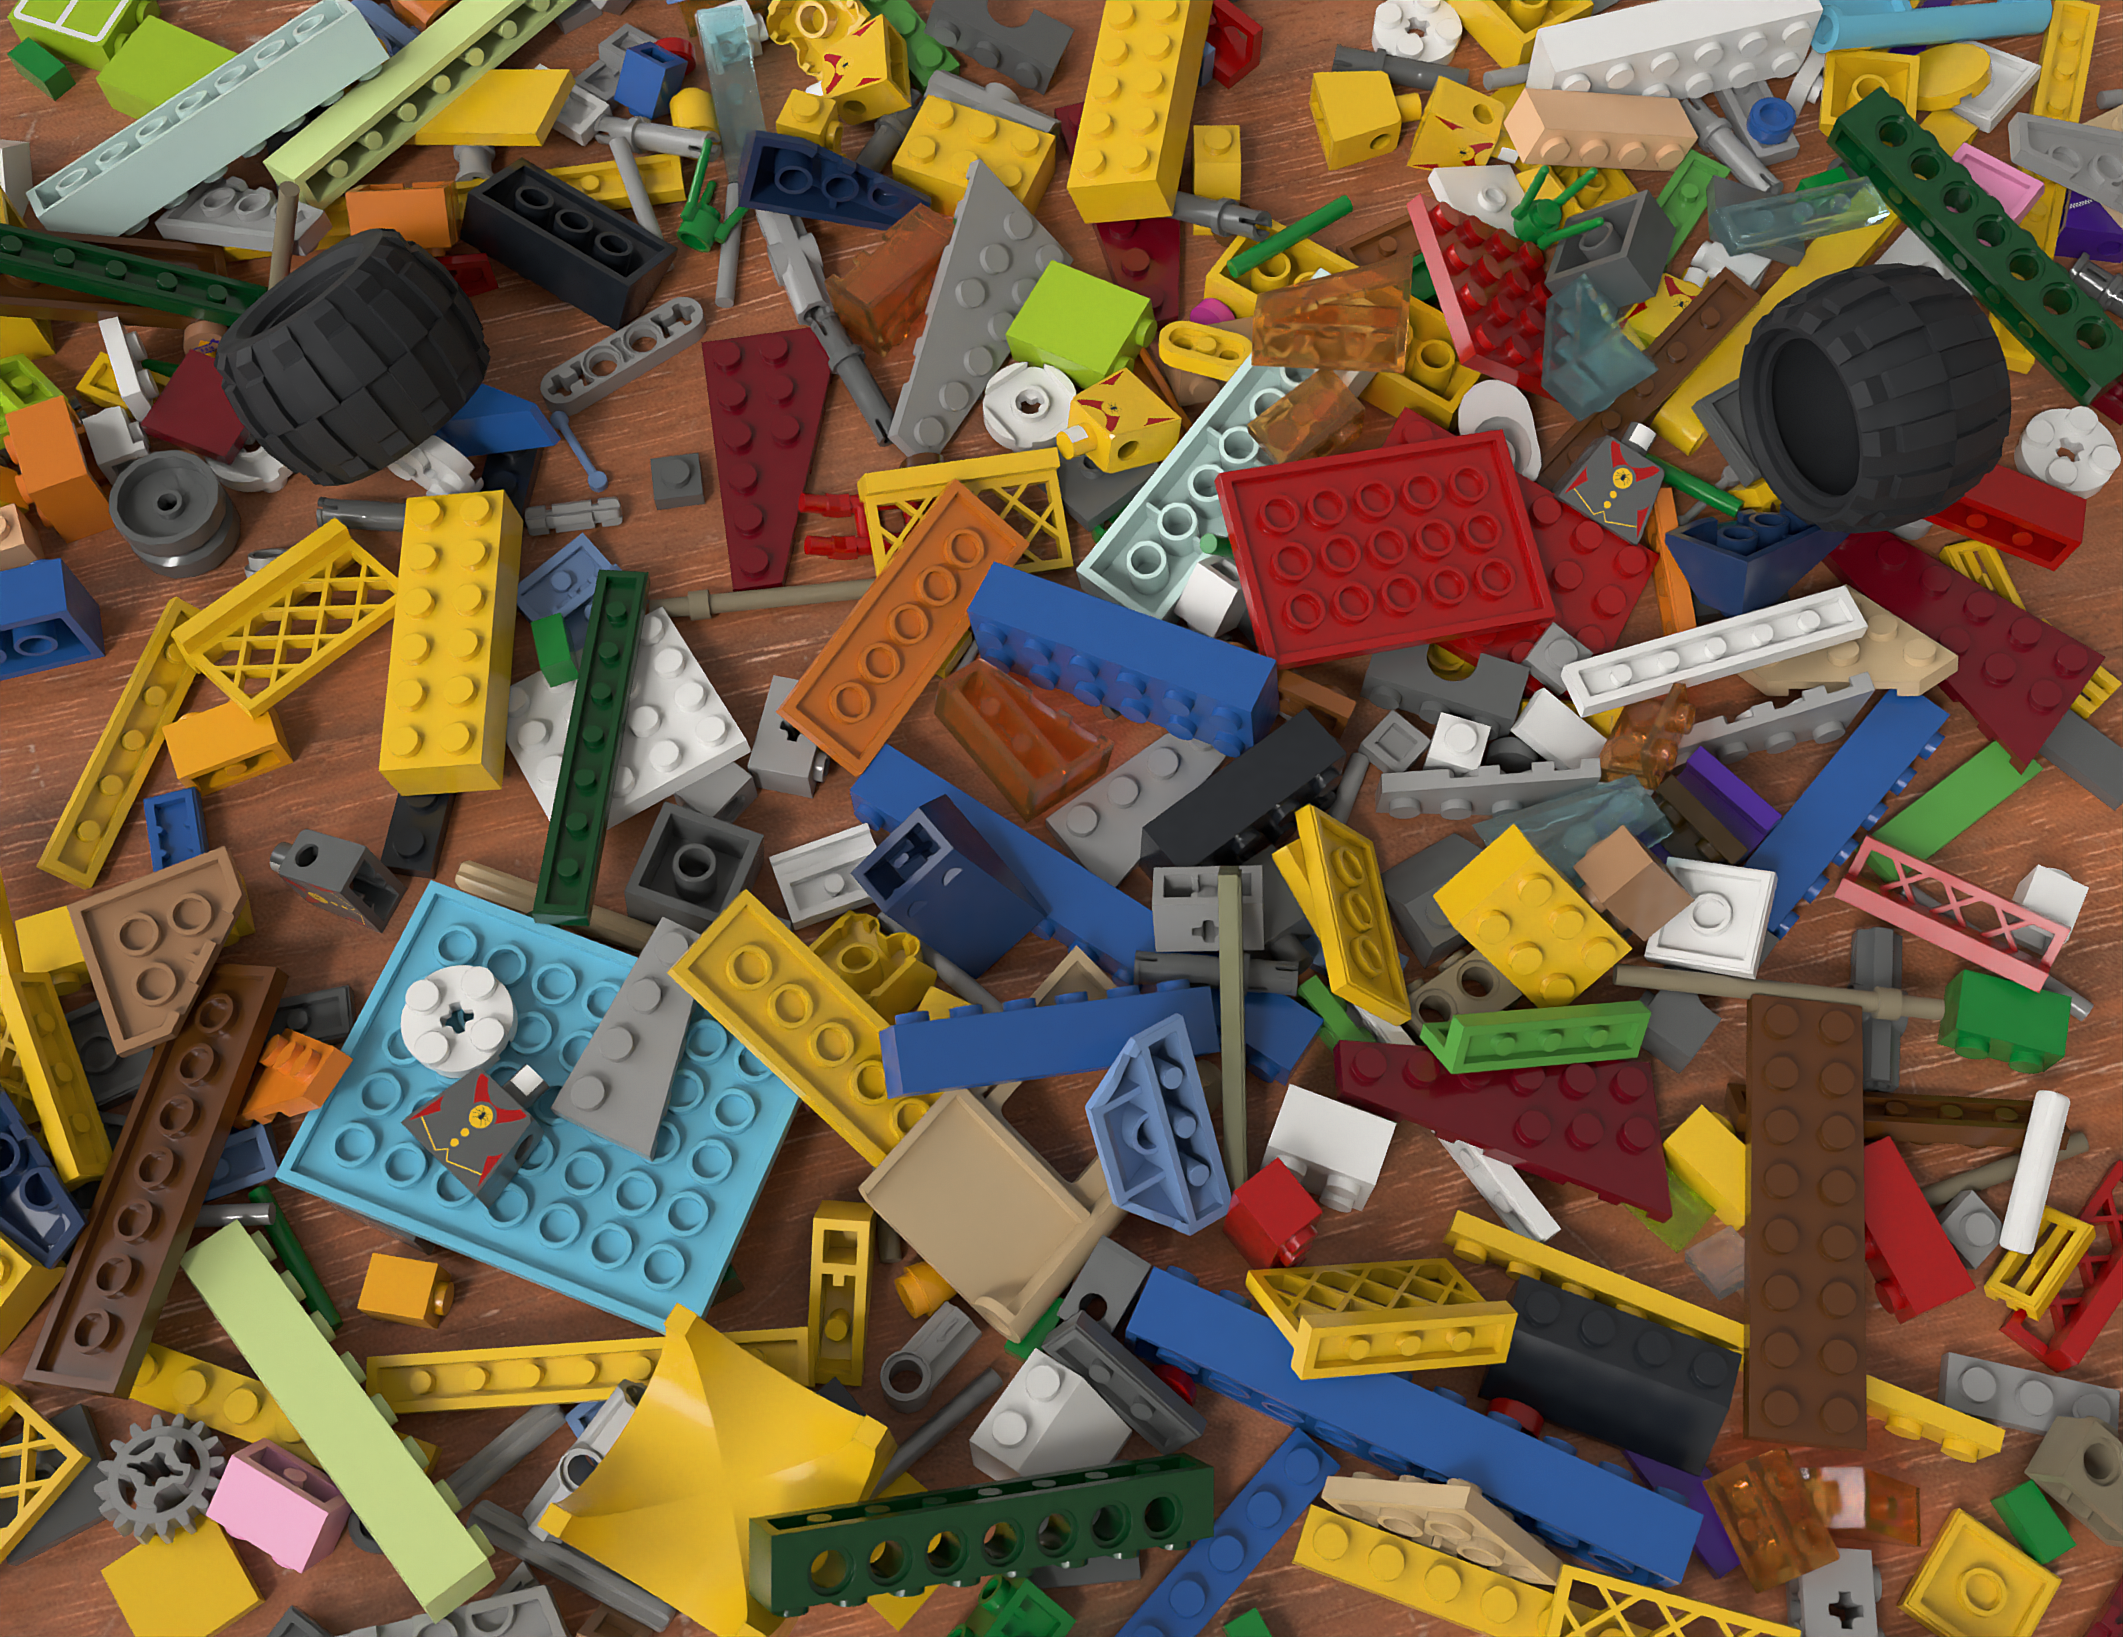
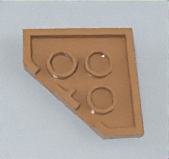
[66,846,248,1058]

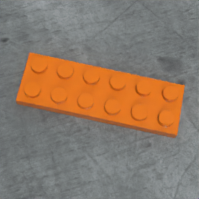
[776,478,1030,777]

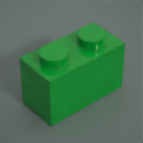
[1937,969,2072,1074]

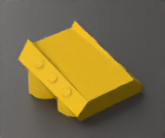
[766,0,871,82]
[1516,164,1639,245]
[808,909,937,1026]

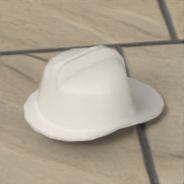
[1458,380,1541,481]

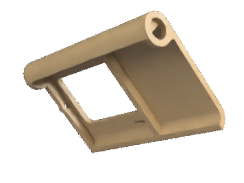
[858,945,1223,1344]

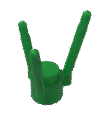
[676,138,750,253]
[1511,165,1604,250]

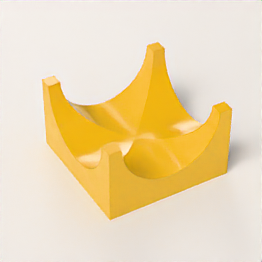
[537,1302,898,1637]

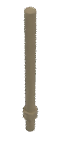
[649,578,876,621]
[1613,963,1945,1021]

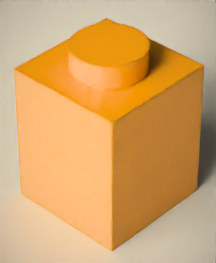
[357,1253,454,1330]

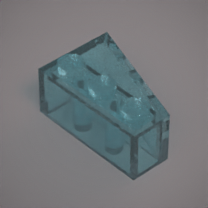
[1541,273,1659,422]
[1472,774,1674,889]

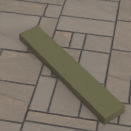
[1218,866,1248,1197]

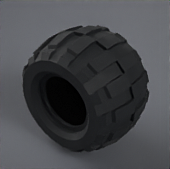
[214,228,491,486]
[1739,263,2011,533]

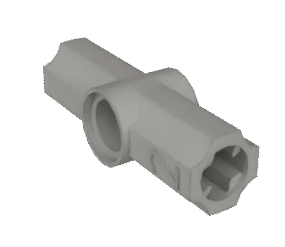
[923,69,1061,146]
[755,209,837,327]
[522,1379,647,1545]

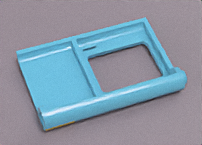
[1811,0,2052,53]

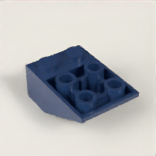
[850,794,1049,979]

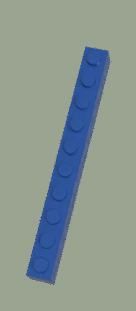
[850,743,1324,1086]

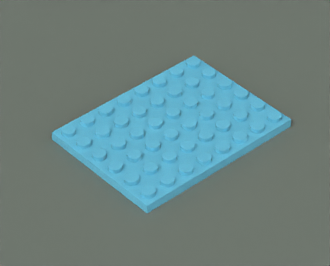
[274,880,802,1335]

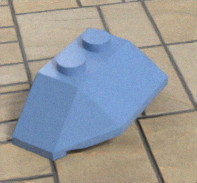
[1085,1013,1232,1236]

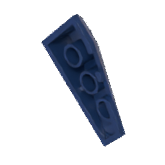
[738,130,931,237]
[1665,503,1851,618]
[0,1084,89,1269]

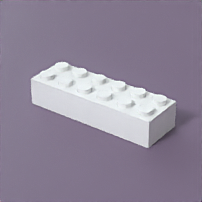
[1525,0,1823,100]

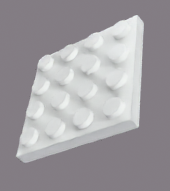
[506,606,752,830]

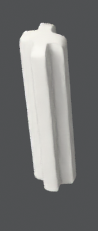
[1999,1090,2070,1254]

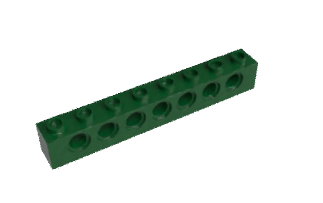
[1826,86,2123,407]
[749,1452,1214,1617]

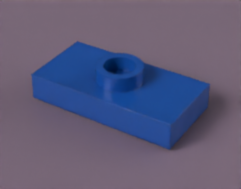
[143,786,209,872]

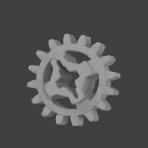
[94,1413,228,1545]

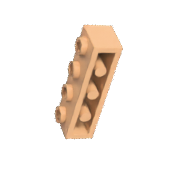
[1504,88,1698,172]

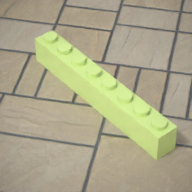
[263,0,577,210]
[180,1219,496,1624]

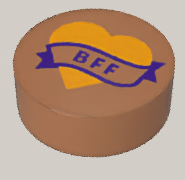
[184,321,229,358]

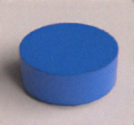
[1746,97,1796,145]

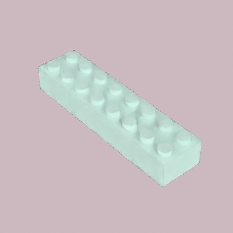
[26,0,390,237]
[1076,267,1400,625]

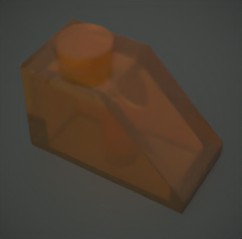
[1794,1467,1921,1547]

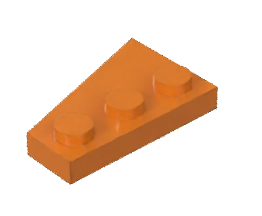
[232,1028,353,1131]

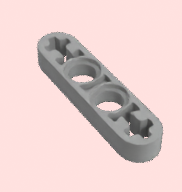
[540,297,706,416]

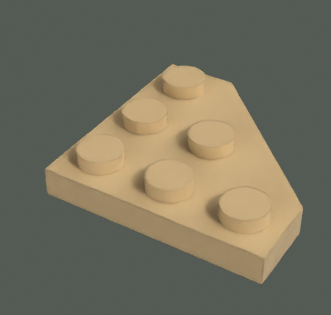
[1736,584,1958,696]
[1321,1472,1561,1586]

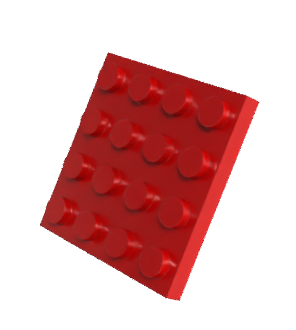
[1406,193,1591,410]

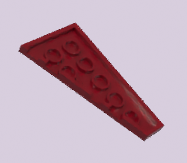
[1054,101,1181,332]
[701,325,834,592]
[1821,531,2106,775]
[1333,1040,1673,1224]

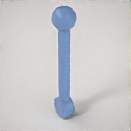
[550,410,608,492]

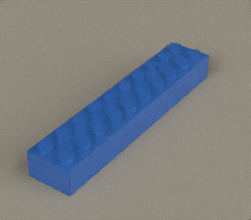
[1124,1266,1704,1590]

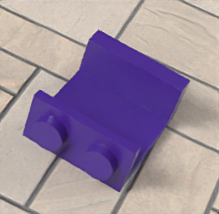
[1628,746,1782,865]

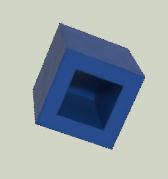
[614,41,688,120]

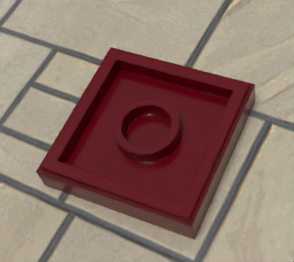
[140,349,251,466]

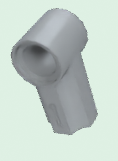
[880,1301,982,1414]

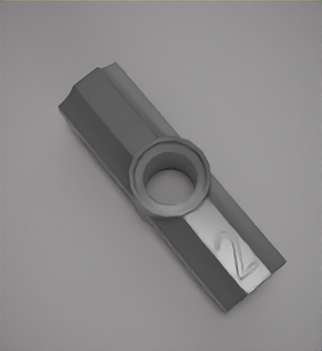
[1846,927,1909,1092]

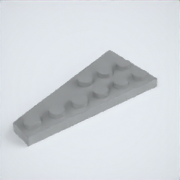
[2008,112,2123,213]
[888,159,1074,457]

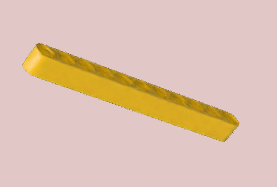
[1650,109,1980,457]

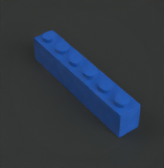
[1743,689,1950,941]
[879,979,1220,1099]

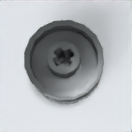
[109,450,241,579]

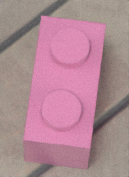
[206,1437,352,1574]

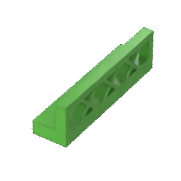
[1420,1001,1652,1074]

